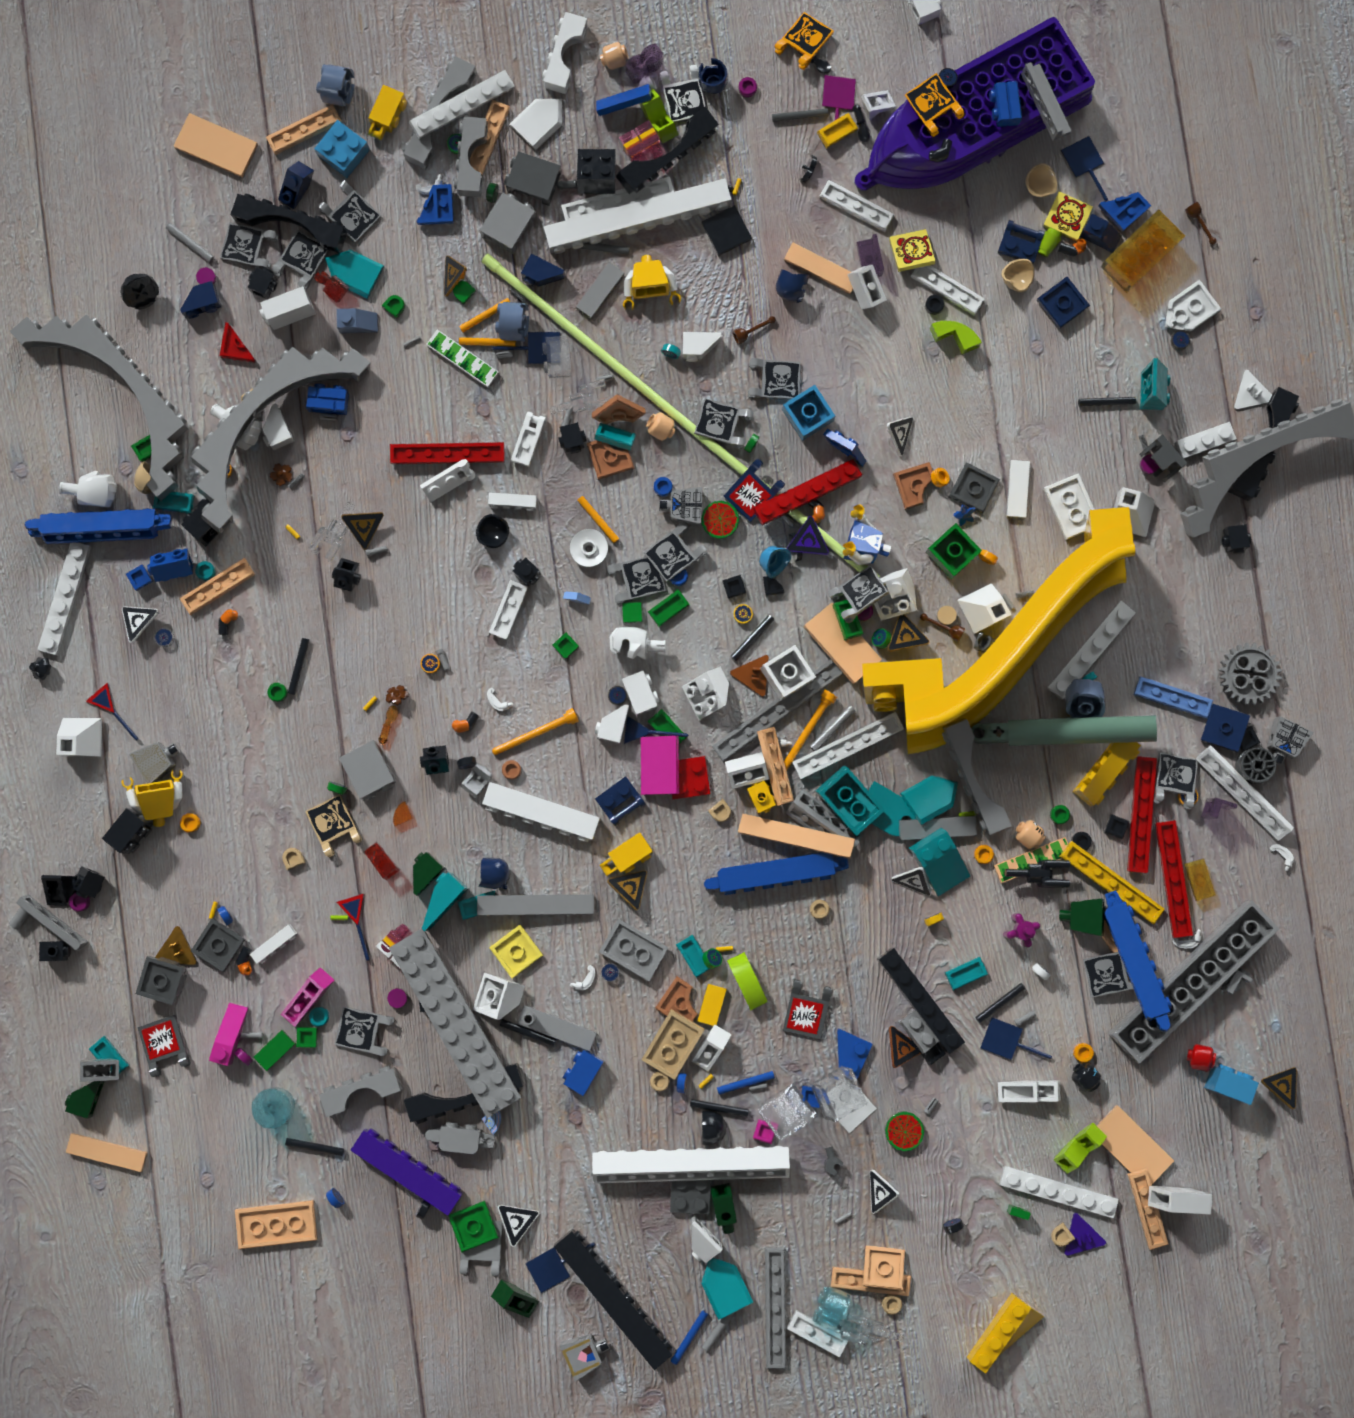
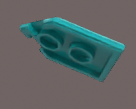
[325,250,384,299]
[900,775,958,825]
[701,1257,753,1320]

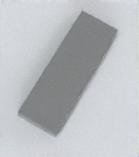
[576,262,624,319]

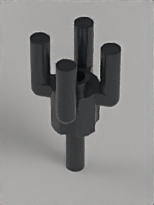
[1005,860,1070,888]

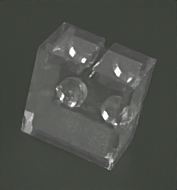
[810,1066,867,1122]
[757,1082,817,1142]

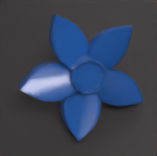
[953,504,975,526]

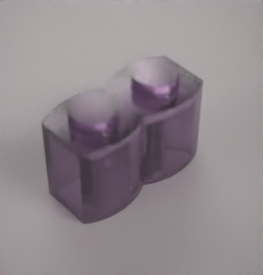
[625,43,664,84]

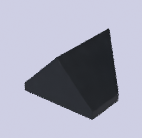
[41,875,77,906]

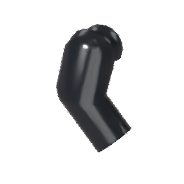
[929,139,952,162]

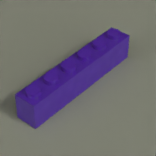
[350,1128,463,1216]

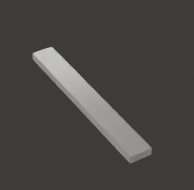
[712,660,844,762]

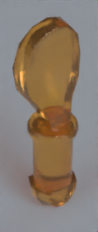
[378,705,398,745]

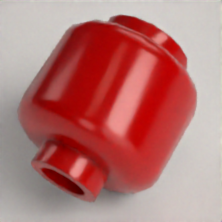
[1186,1044,1216,1072]

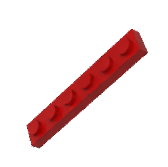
[390,442,505,464]
[753,459,862,526]
[1127,756,1157,873]
[1155,820,1193,938]

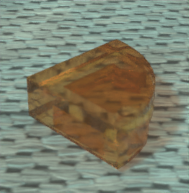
[393,801,413,827]

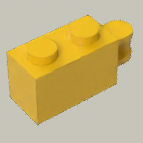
[368,85,407,140]
[599,832,653,876]

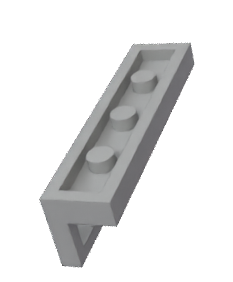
[1021,62,1071,141]
[785,789,864,851]

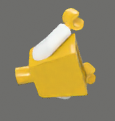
[623,255,681,310]
[121,770,183,827]

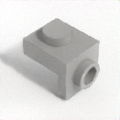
[460,763,492,798]

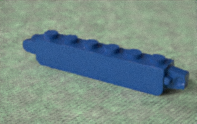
[25,508,172,544]
[704,853,849,895]
[1104,891,1172,1032]

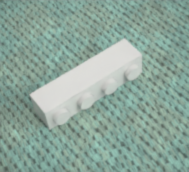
[488,493,537,511]
[250,924,297,964]

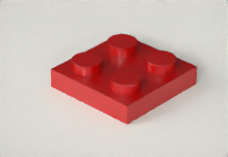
[672,756,710,800]

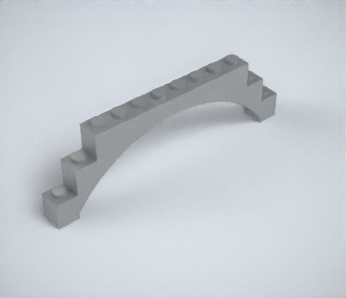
[10,315,188,501]
[191,347,370,534]
[1180,399,1354,538]

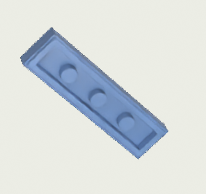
[1133,676,1213,719]

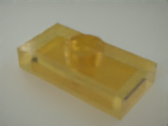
[1184,858,1216,901]

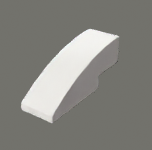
[998,1080,1061,1102]

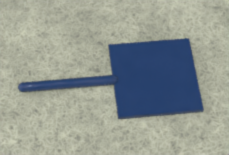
[1061,136,1108,201]
[492,332,560,364]
[980,1017,1052,1060]
[525,1243,595,1293]

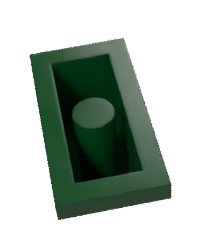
[413,852,445,896]
[65,1081,105,1119]
[491,1279,539,1318]

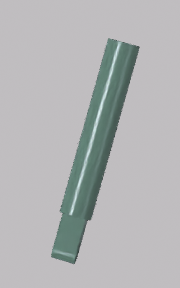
[971,715,1157,746]

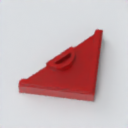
[219,322,256,363]

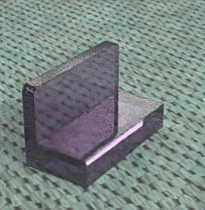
[856,234,884,277]
[1201,797,1238,820]

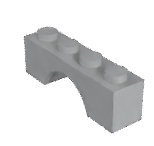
[454,117,488,198]
[319,1066,403,1117]

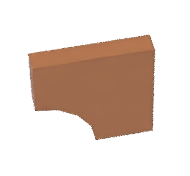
[592,394,646,425]
[587,440,634,480]
[893,462,933,510]
[655,976,698,1022]

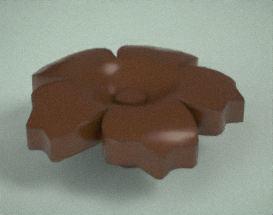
[270,463,293,486]
[386,685,409,706]

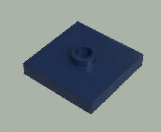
[1037,277,1090,329]
[1201,704,1250,752]

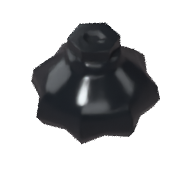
[29,657,51,680]

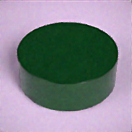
[486,183,499,203]

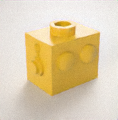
[746,781,776,814]

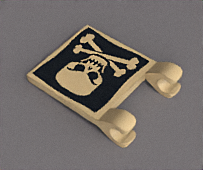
[305,794,362,857]

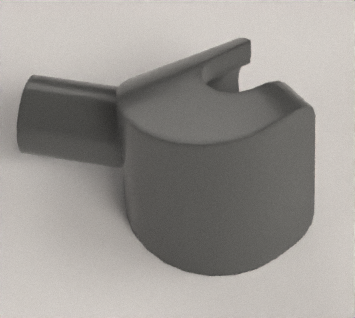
[974,631,995,652]
[823,1146,843,1176]

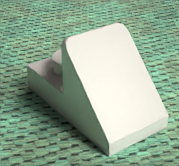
[861,90,896,120]

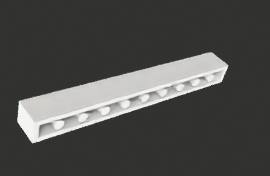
[543,178,731,254]
[593,1146,790,1183]

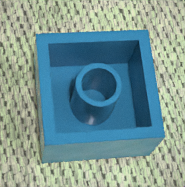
[314,120,370,178]
[782,385,836,441]
[1204,1064,1259,1105]

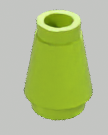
[1038,228,1062,257]

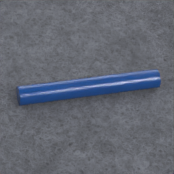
[717,1071,775,1095]
[670,1310,709,1365]

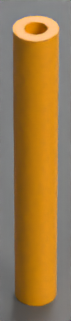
[459,298,510,332]
[459,337,516,346]
[577,496,619,543]

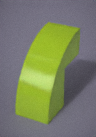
[640,89,679,144]
[929,321,982,355]
[727,952,768,1011]
[1053,1123,1107,1174]

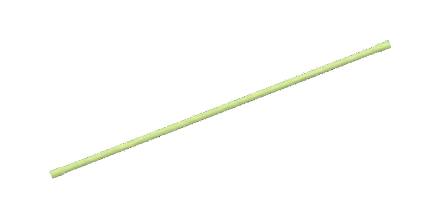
[481,254,880,577]

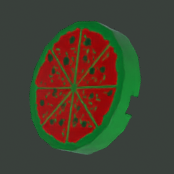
[701,500,739,539]
[885,1111,924,1151]

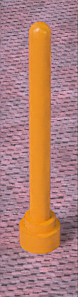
[784,690,838,771]
[492,708,579,755]

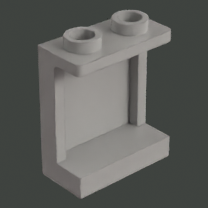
[479,192,536,254]
[339,740,396,801]

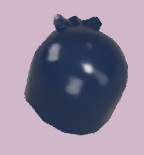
[698,58,728,94]
[776,269,809,303]
[478,858,510,889]

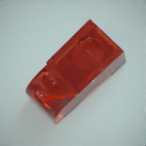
[364,842,400,880]

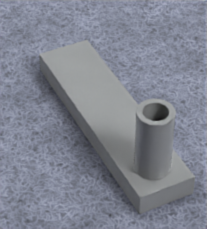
[9,895,88,951]
[517,1005,597,1051]

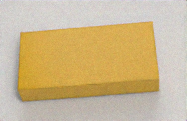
[817,113,859,149]
[697,984,727,1026]

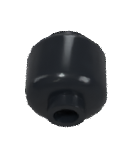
[1072,1063,1101,1092]

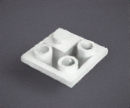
[1114,487,1155,537]
[874,568,917,621]
[957,584,1011,634]
[682,666,729,720]
[56,718,102,757]

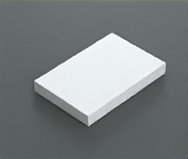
[1043,473,1095,541]

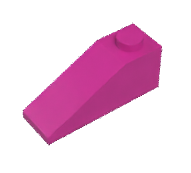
[280,967,334,1027]
[209,1003,248,1066]

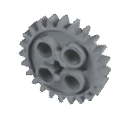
[1218,643,1282,705]

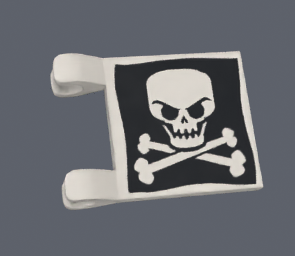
[660,65,705,122]

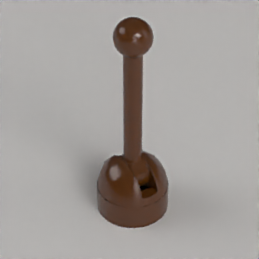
[1185,202,1217,245]
[732,316,776,345]
[920,613,965,642]

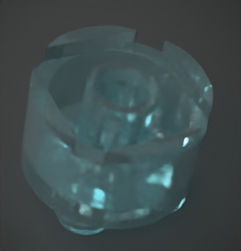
[252,1087,295,1128]
[812,1286,851,1333]

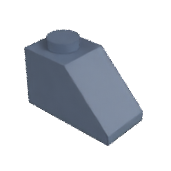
[337,308,378,334]

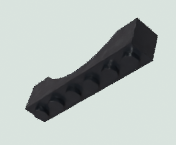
[615,106,719,195]
[230,194,347,254]
[1227,387,1299,501]
[877,947,965,1054]
[404,1063,524,1124]

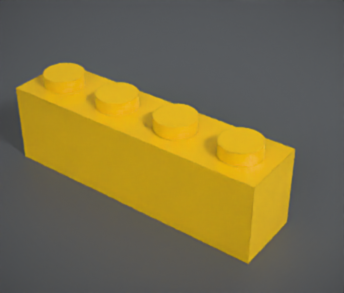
[1072,742,1141,806]
[967,1293,1044,1374]

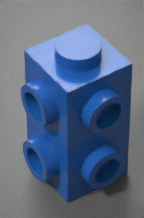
[147,548,193,582]

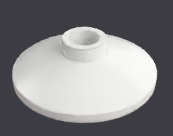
[570,529,608,567]

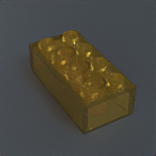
[1101,210,1185,293]

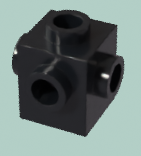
[332,558,361,592]
[420,745,449,775]

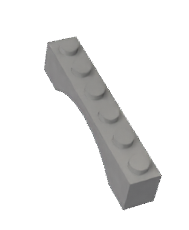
[403,56,477,170]
[942,718,1011,835]

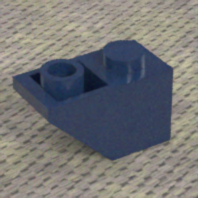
[278,161,314,209]
[180,281,221,319]

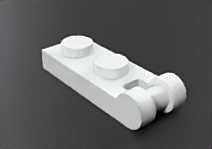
[511,412,546,467]
[420,459,476,502]

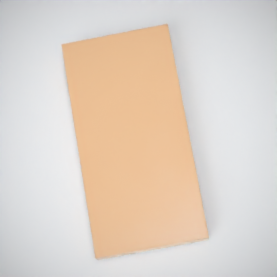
[174,113,258,178]
[803,603,882,684]
[1097,1105,1174,1184]
[235,1200,318,1249]

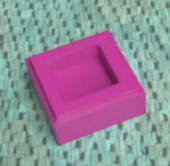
[753,1119,777,1144]

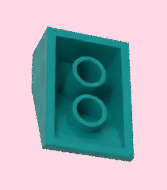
[1140,358,1171,410]
[815,766,885,836]
[909,828,970,897]
[422,872,469,931]

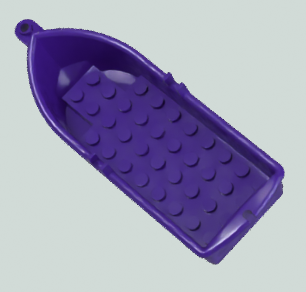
[854,17,1095,190]

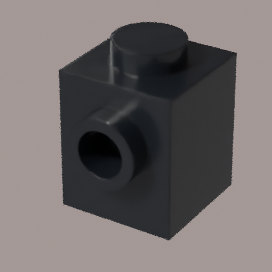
[247,267,278,300]
[558,422,587,454]
[1222,524,1252,554]
[513,557,541,587]
[71,866,105,899]
[39,941,71,961]

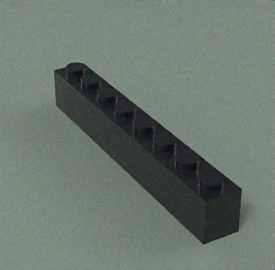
[554,1228,673,1370]

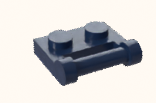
[997,220,1045,264]
[595,776,646,826]

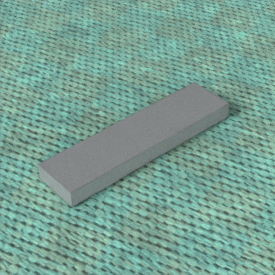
[899,816,977,840]

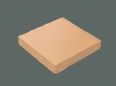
[863,1245,905,1291]

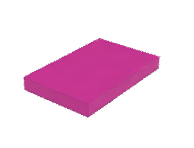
[641,736,679,795]

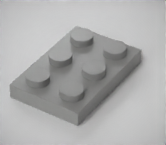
[599,918,668,981]

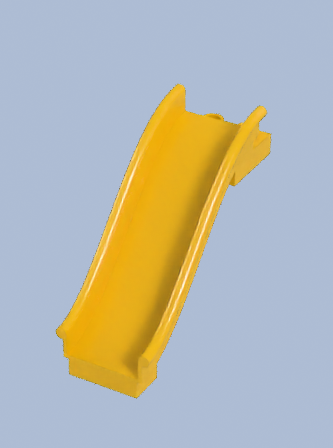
[862,507,1135,754]

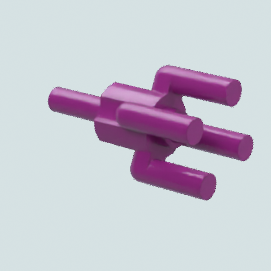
[1003,913,1040,947]

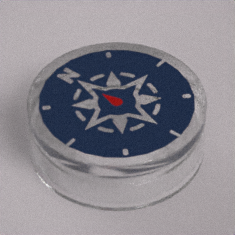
[154,628,175,647]
[600,963,620,982]

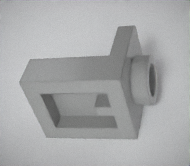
[1221,968,1254,994]

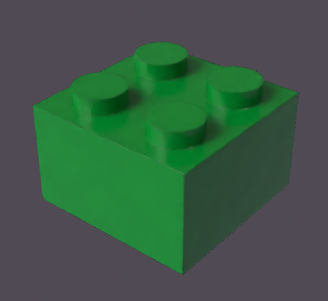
[926,523,982,580]

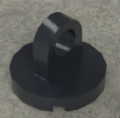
[120,274,159,310]

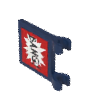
[723,459,785,522]

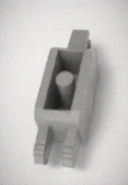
[424,1122,495,1154]

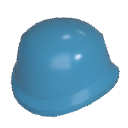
[759,546,792,579]

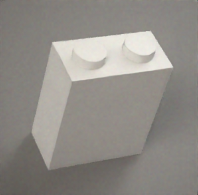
[259,286,316,330]
[1148,1186,1212,1214]

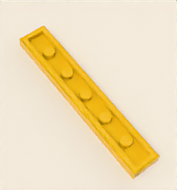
[1059,841,1165,925]

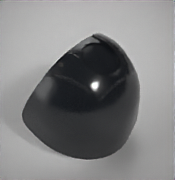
[476,514,509,548]
[702,1111,727,1145]

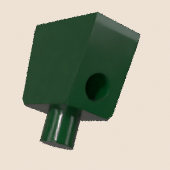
[1059,898,1104,936]
[711,1183,737,1234]

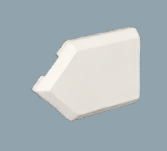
[509,99,562,151]
[1165,279,1222,331]

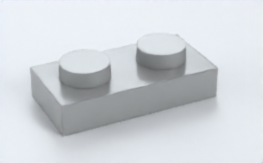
[899,1010,939,1054]

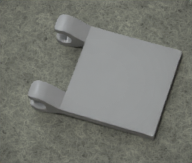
[459,1221,503,1276]

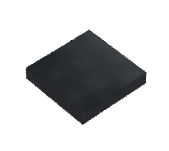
[701,205,752,256]

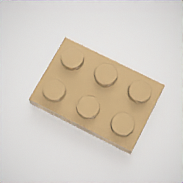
[641,1009,704,1080]

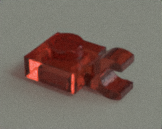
[314,271,349,303]

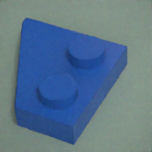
[417,184,454,225]
[1098,192,1151,232]
[823,428,867,467]
[837,1028,873,1080]

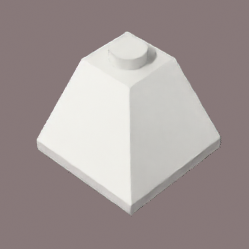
[473,973,525,1020]
[692,1215,723,1263]

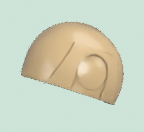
[1026,163,1057,197]
[1001,259,1035,292]
[134,462,152,494]

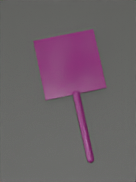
[822,75,856,120]

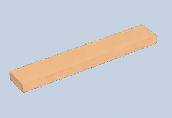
[738,814,855,859]

